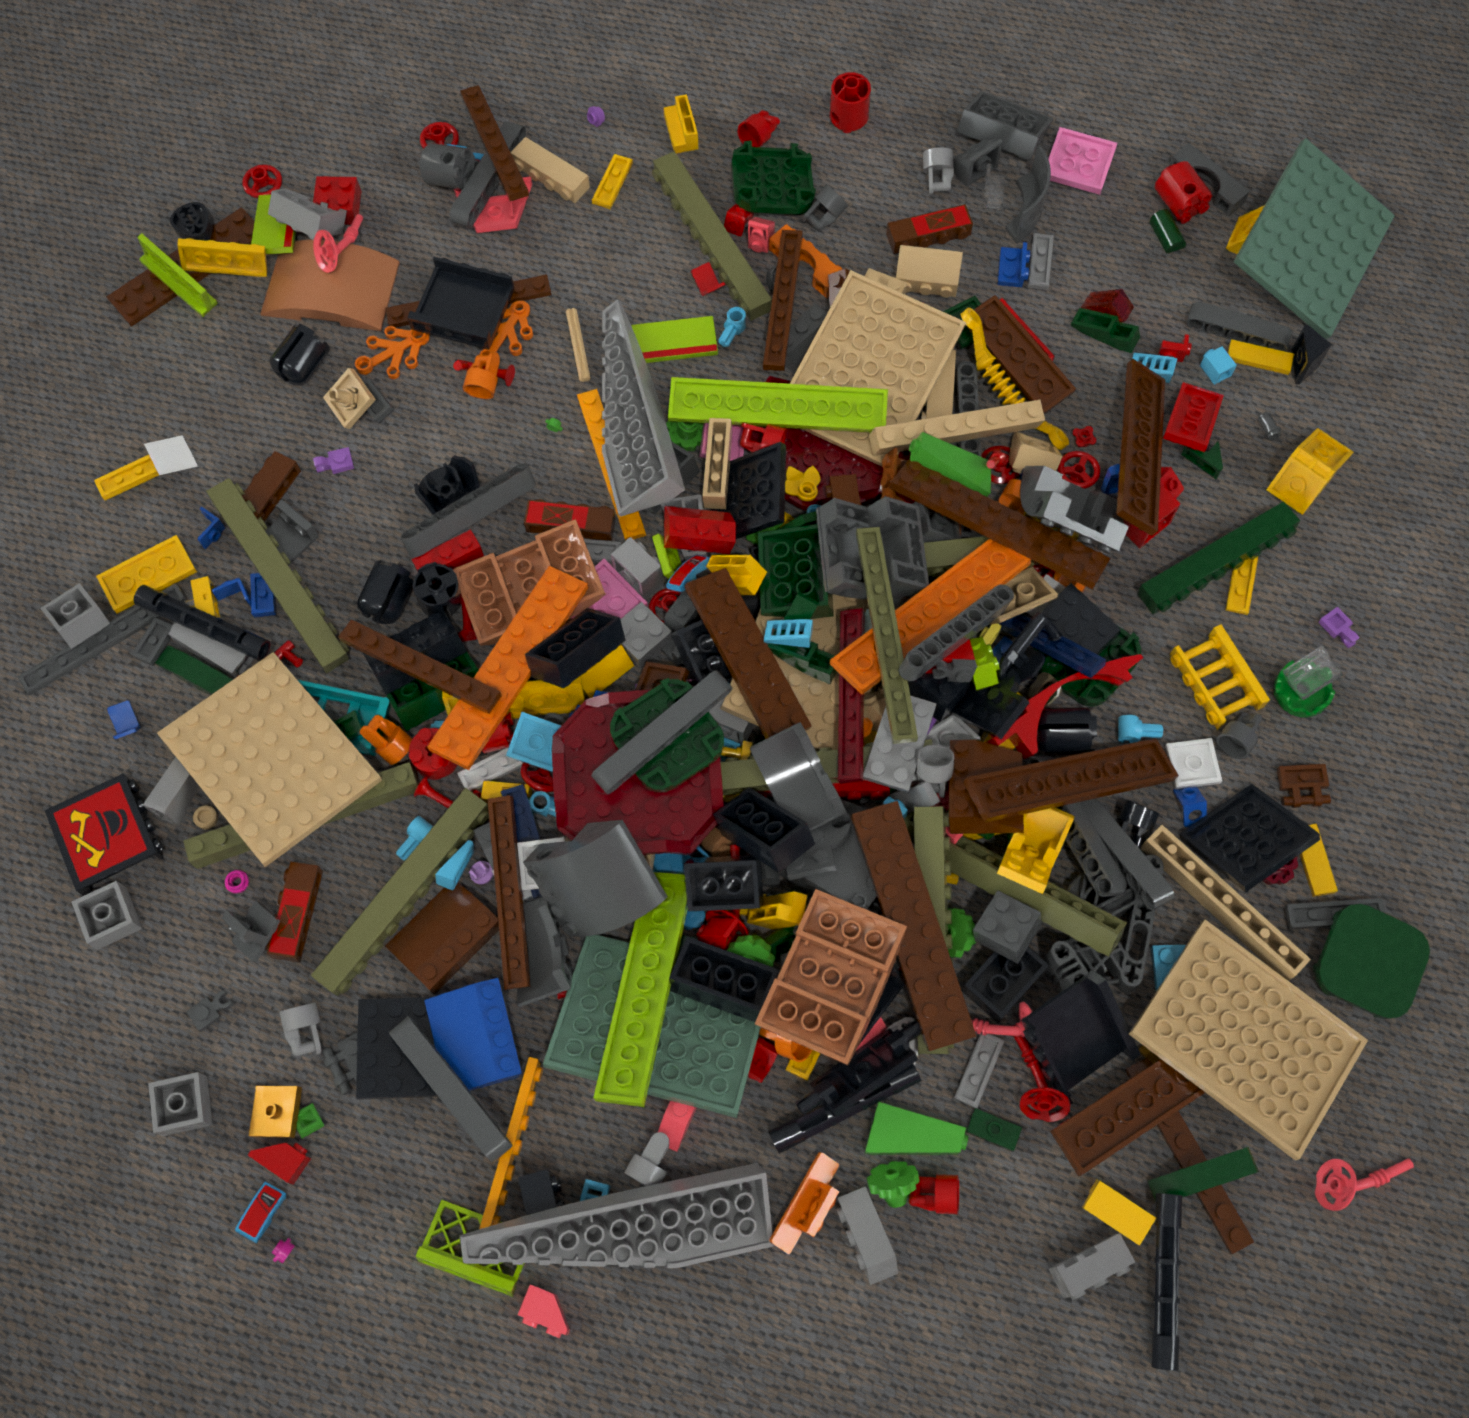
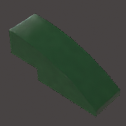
[1071,308,1140,353]
[768,629,837,684]

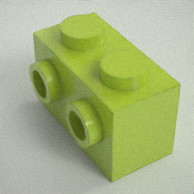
[970,637,1000,690]

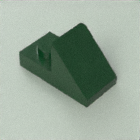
[1181,441,1223,479]

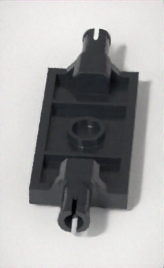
[795,1018,922,1117]

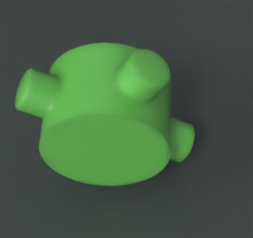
[545,418,563,432]

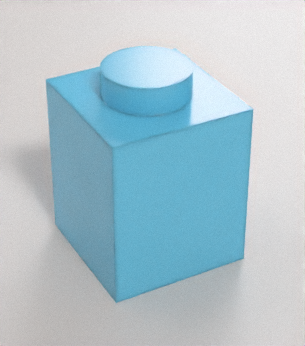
[1200,346,1237,385]

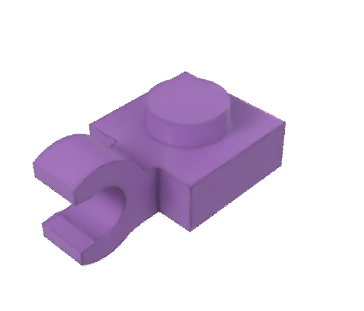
[313,447,354,474]
[1318,607,1359,649]

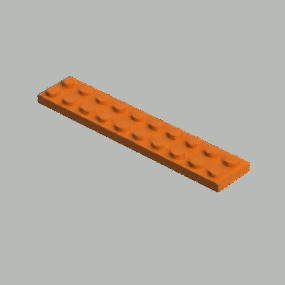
[830,539,1031,695]
[427,566,589,770]

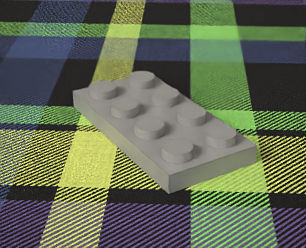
[863,696,937,793]

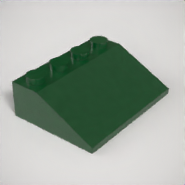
[758,524,834,619]
[386,652,478,731]

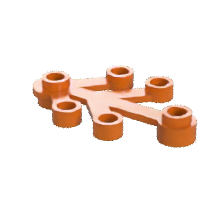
[479,301,533,366]
[355,326,430,379]

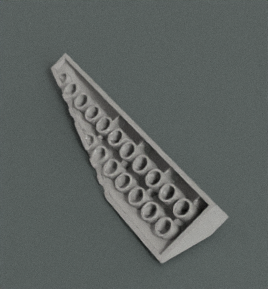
[602,299,685,516]
[460,1163,774,1268]

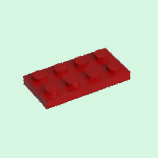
[1163,382,1224,452]

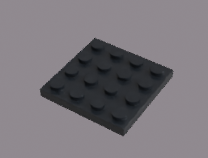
[710,442,786,539]
[1179,784,1320,893]
[356,997,438,1100]

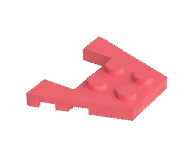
[454,177,532,233]

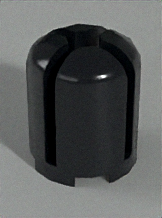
[270,324,330,386]
[357,560,414,624]
[412,562,462,616]
[1037,707,1097,753]

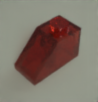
[1081,289,1134,322]

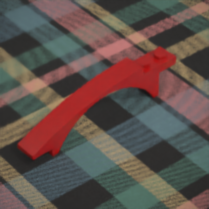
[985,654,1143,759]

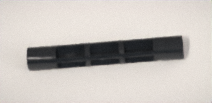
[133,585,271,661]
[768,1064,922,1154]
[1152,1193,1182,1371]

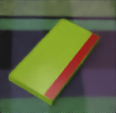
[251,195,296,254]
[631,316,718,363]

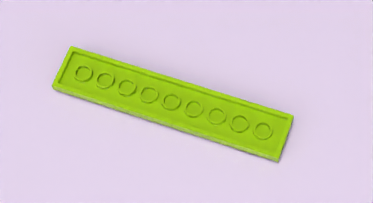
[668,377,888,433]
[593,872,688,1107]

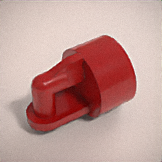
[737,110,780,147]
[740,423,787,452]
[908,1174,959,1215]

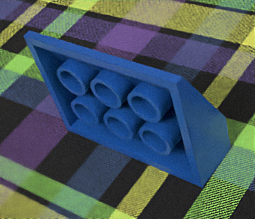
[424,978,522,1091]

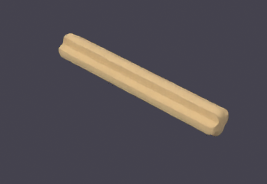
[566,308,590,382]

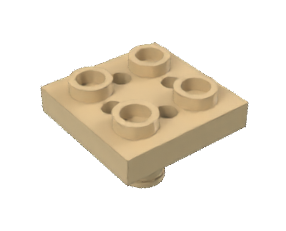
[323,368,376,429]

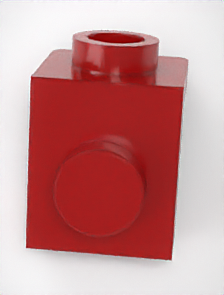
[724,204,754,237]
[1158,334,1192,362]
[748,1037,778,1083]

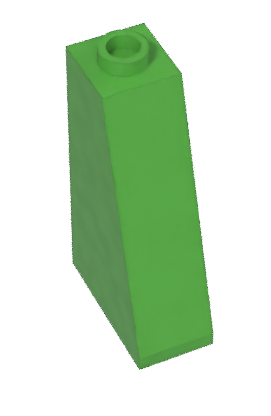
[909,432,991,497]
[864,1102,969,1155]

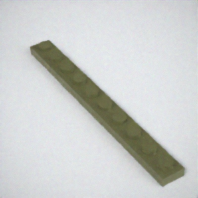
[856,527,918,744]

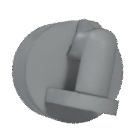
[923,147,954,195]
[916,744,954,798]
[279,1002,321,1056]
[624,1132,670,1186]

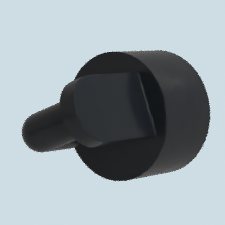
[1119,800,1160,850]

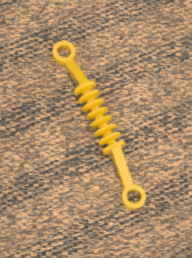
[961,308,1069,450]

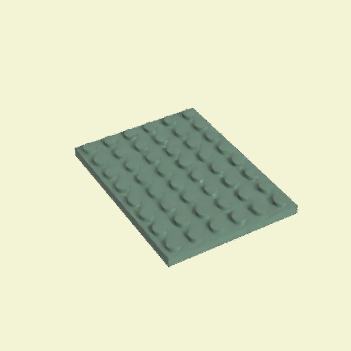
[1233,138,1395,339]
[543,935,761,1118]

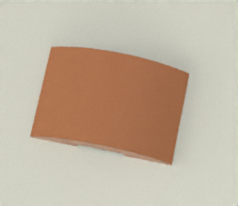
[261,240,400,331]
[453,519,606,646]
[755,889,907,1065]

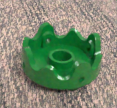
[1274,660,1335,718]

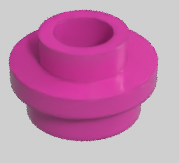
[225,870,249,894]
[272,1238,295,1264]

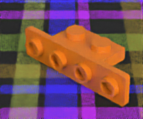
[769,1152,839,1254]

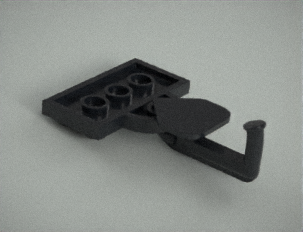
[949,612,1062,739]

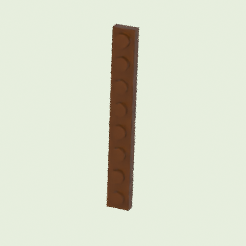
[460,85,529,201]
[763,230,803,371]
[385,274,552,328]
[338,619,502,714]
[488,795,531,990]
[1125,1058,1254,1254]

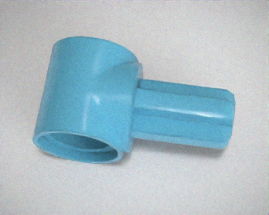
[718,307,746,347]
[1118,715,1163,743]
[530,791,556,817]
[396,816,434,861]

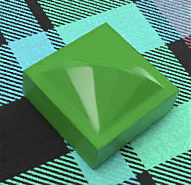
[296,1103,324,1139]

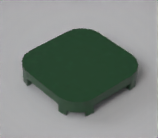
[731,141,816,214]
[1034,605,1142,707]
[610,678,724,792]
[1313,904,1430,1019]

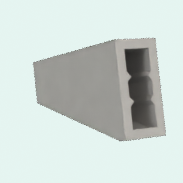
[168,623,255,679]
[143,757,199,826]

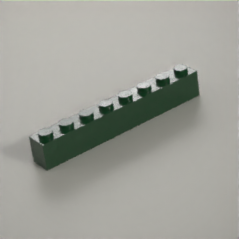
[1137,501,1300,615]

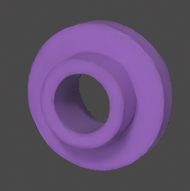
[587,106,605,127]

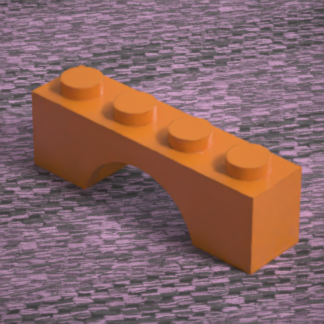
[769,224,842,298]

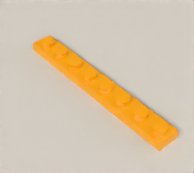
[577,389,646,541]
[479,1057,543,1229]

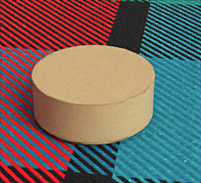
[193,805,218,829]

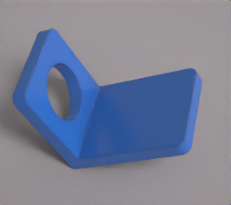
[197,507,225,549]
[212,578,251,607]
[107,700,140,739]
[1173,787,1207,827]

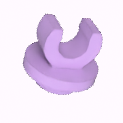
[469,861,493,885]

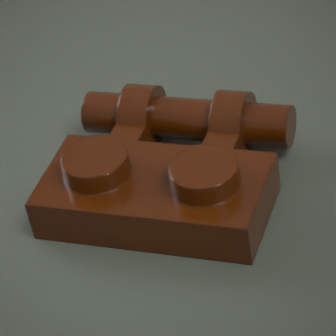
[1277,764,1331,808]

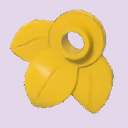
[785,466,820,501]

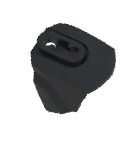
[414,455,480,515]

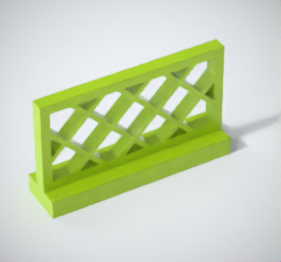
[137,233,218,317]
[415,1200,525,1297]

